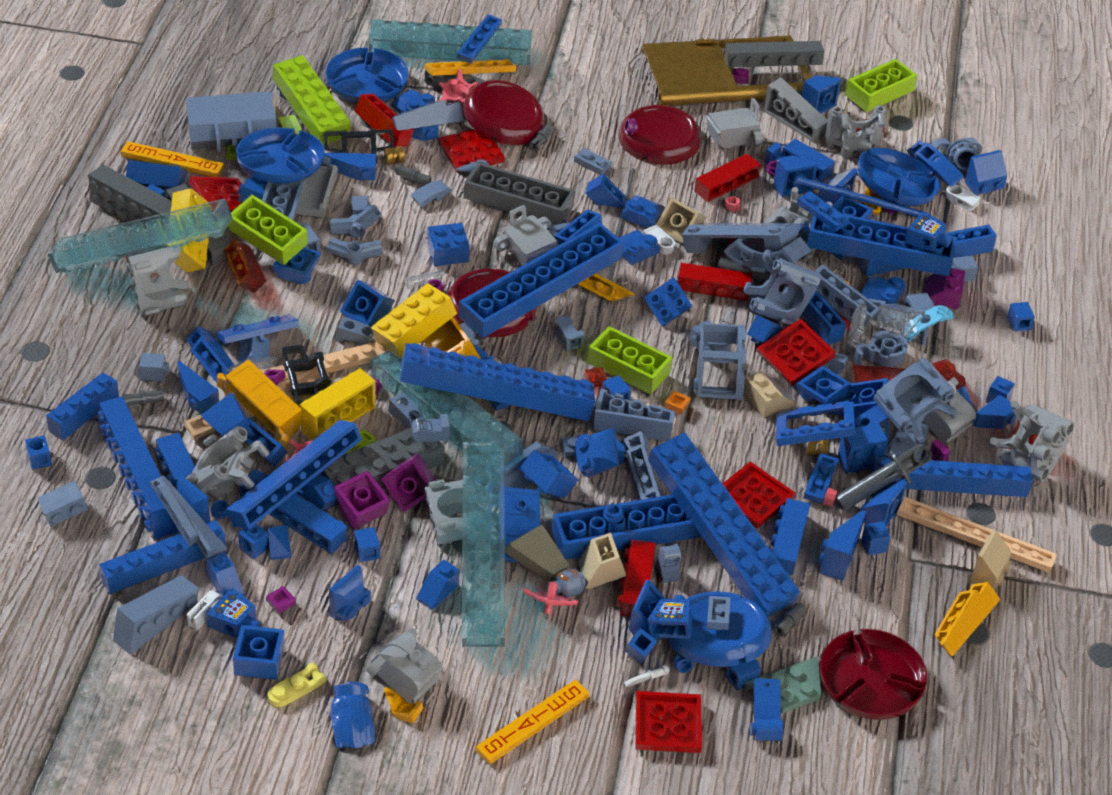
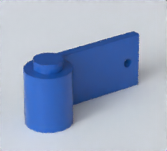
[750,678,783,742]

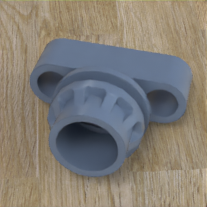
[931,138,982,170]

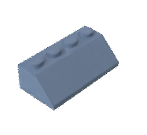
[262,180,304,220]

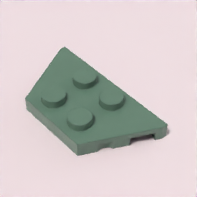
[744,657,821,713]

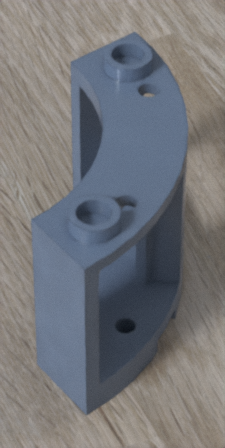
[724,237,811,273]
[693,323,746,400]

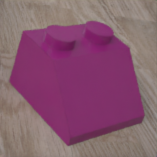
[924,268,966,310]
[381,453,437,512]
[334,471,391,530]

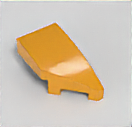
[384,687,423,724]

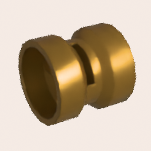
[384,146,405,165]
[807,439,829,456]

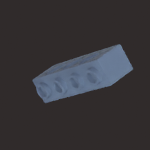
[815,264,880,331]

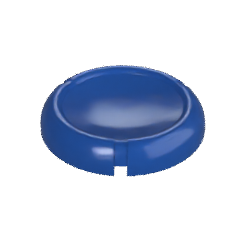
[326,47,408,104]
[236,128,324,184]
[857,148,940,206]
[667,591,772,667]

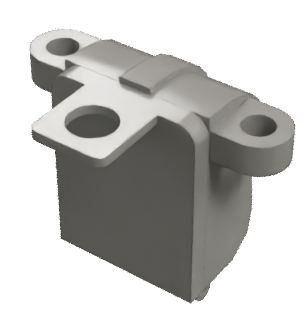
[706,98,763,148]
[493,205,558,266]
[914,377,976,444]
[366,628,442,704]

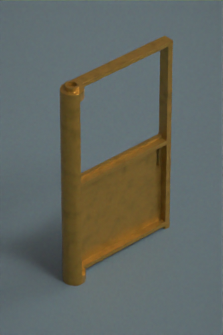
[642,35,811,106]

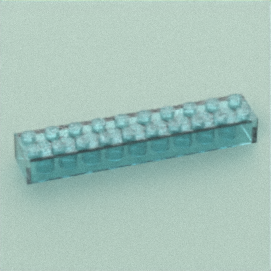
[368,19,532,66]
[48,199,233,273]
[371,351,523,475]
[462,442,505,647]

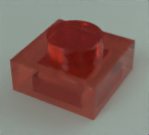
[584,367,607,387]

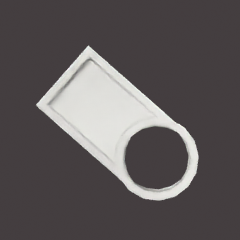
[945,185,981,212]
[643,225,675,254]
[187,590,223,631]

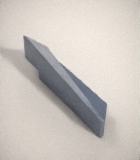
[392,100,465,130]
[624,431,665,500]
[485,442,557,510]
[150,476,227,559]

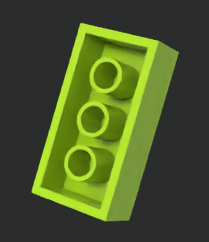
[845,59,918,112]
[228,195,308,265]
[587,326,673,395]

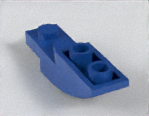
[907,140,964,187]

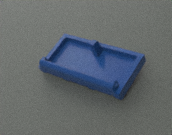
[216,314,299,345]
[498,487,541,563]

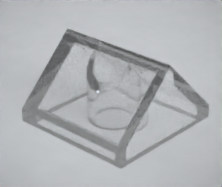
[876,304,925,339]

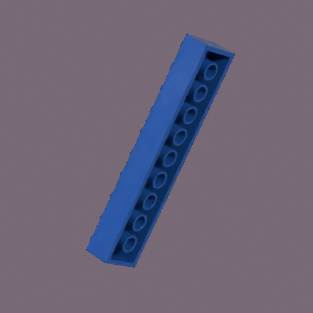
[459,223,624,338]
[400,343,595,421]
[648,432,800,618]

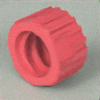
[725,196,740,212]
[823,487,837,507]

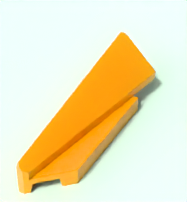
[578,273,635,302]
[935,582,1000,656]

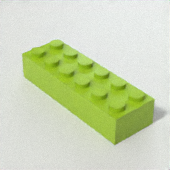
[272,55,351,145]

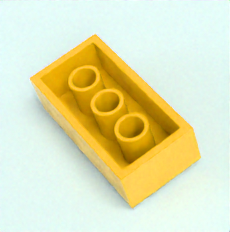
[167,188,212,273]
[371,283,457,358]
[300,368,376,441]

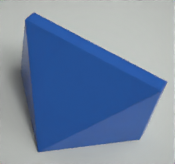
[267,524,291,560]

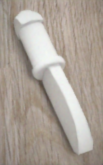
[624,665,670,687]

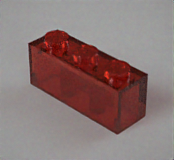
[223,238,267,293]

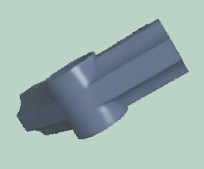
[330,204,382,238]
[327,238,383,265]

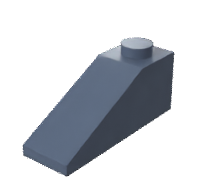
[904,293,934,345]

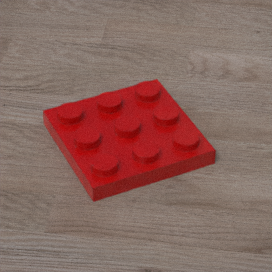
[438,129,505,173]
[189,176,242,215]
[757,319,836,386]
[722,461,796,529]
[635,691,702,753]

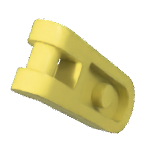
[268,663,327,707]

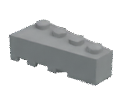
[764,77,828,143]

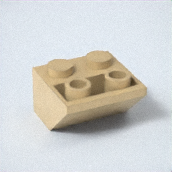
[578,533,626,590]

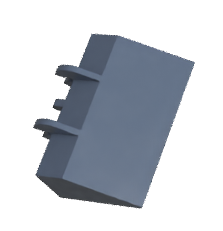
[186,91,277,151]

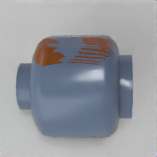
[554,569,586,598]

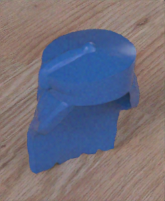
[330,681,375,749]

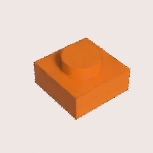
[664,391,691,415]

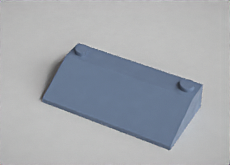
[682,223,803,253]

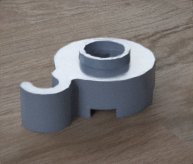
[854,330,908,367]

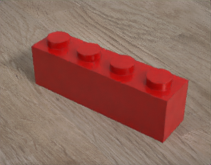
[355,94,414,148]
[694,154,761,202]
[677,262,752,301]
[617,539,655,617]

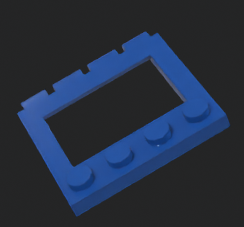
[776,401,856,446]

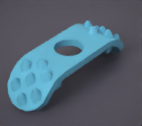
[903,305,954,342]

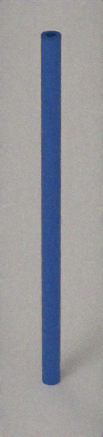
[796,176,923,217]

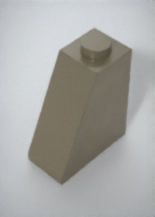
[504,524,569,581]

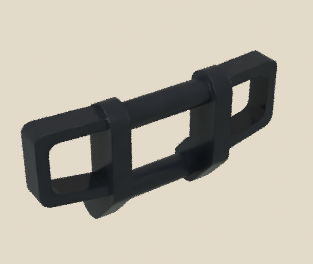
[324,129,394,163]
[282,345,331,407]

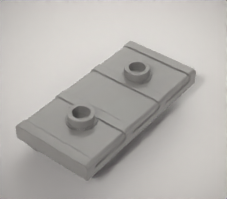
[295,164,338,217]

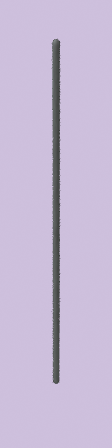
[599,168,635,312]

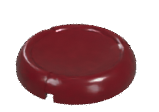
[463,80,545,145]
[618,105,702,165]
[447,268,537,337]
[820,629,927,720]

